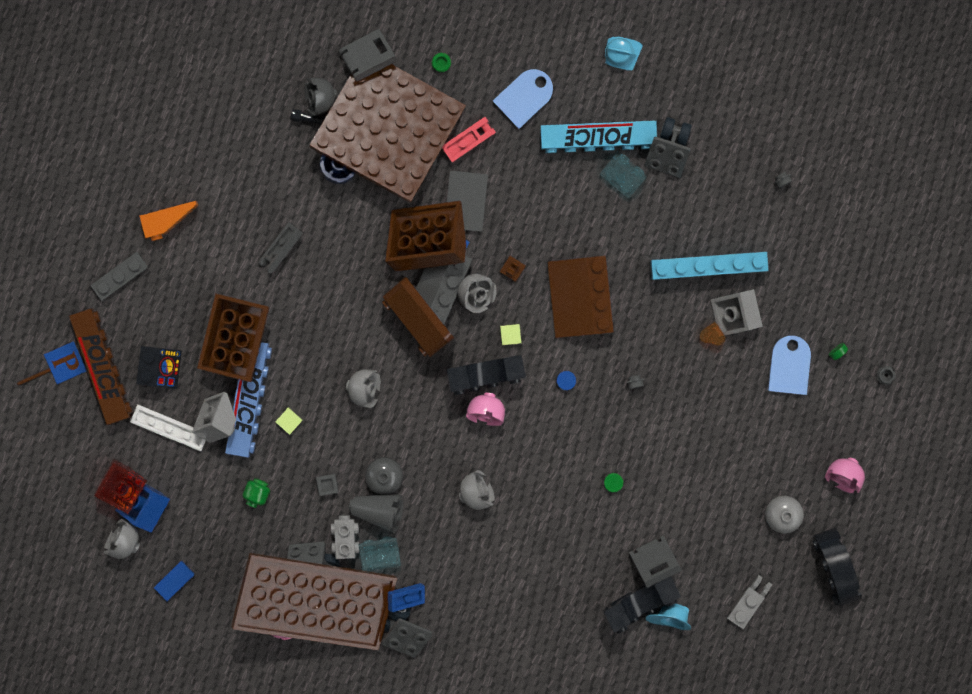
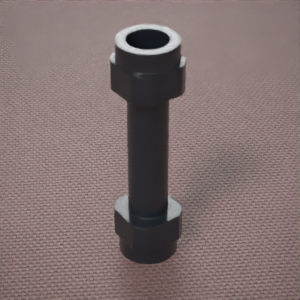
[290,109,325,124]

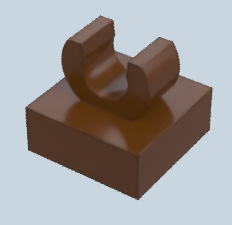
[500,256,526,282]

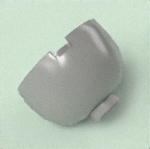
[458,273,497,313]
[346,369,381,408]
[459,470,495,510]
[765,495,804,534]
[104,519,140,559]

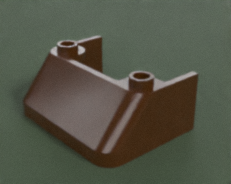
[382,277,454,357]

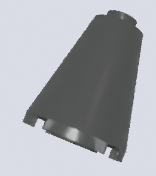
[349,495,404,533]

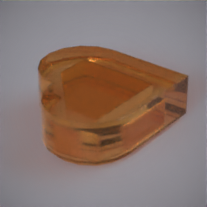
[700,322,726,346]

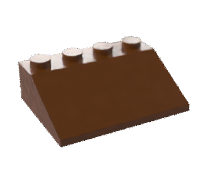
[385,201,466,271]
[547,256,614,338]
[197,293,270,382]

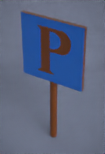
[17,341,87,385]

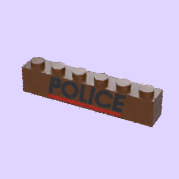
[69,308,133,425]

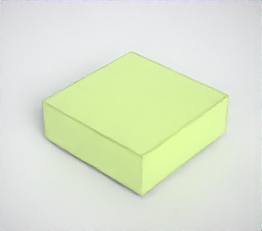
[500,324,521,345]
[276,407,303,435]

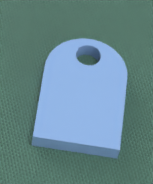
[493,69,553,129]
[768,336,811,395]

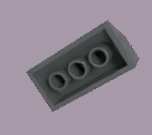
[416,256,472,324]

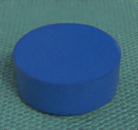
[557,371,576,390]

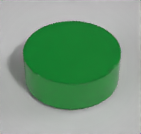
[432,53,451,72]
[829,343,848,360]
[604,473,623,492]

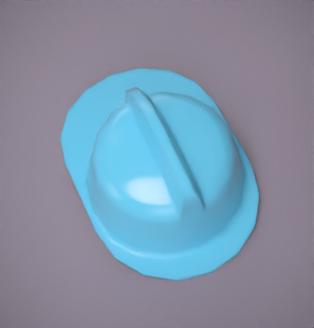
[605,37,643,70]
[645,603,691,630]

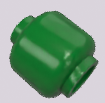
[242,478,270,508]

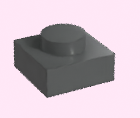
[316,474,339,496]

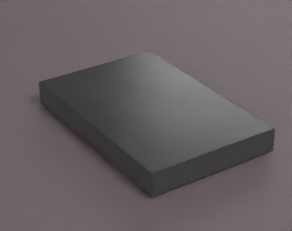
[447,171,488,232]

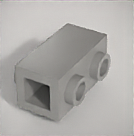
[331,515,359,559]

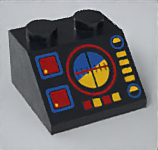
[136,346,182,389]

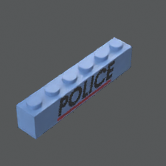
[225,342,272,457]

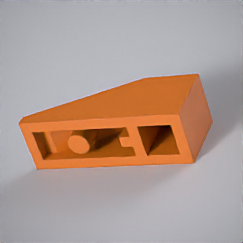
[140,201,198,241]

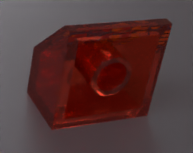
[94,459,147,514]

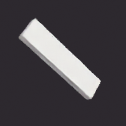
[130,405,206,451]

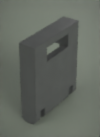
[339,29,397,81]
[629,536,682,588]

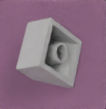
[711,289,763,337]
[192,392,236,443]

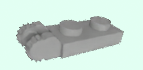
[727,575,772,629]

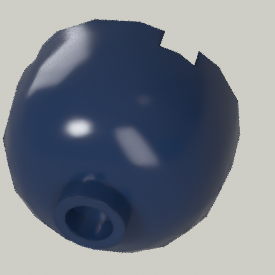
[320,155,356,184]

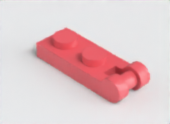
[442,117,496,163]

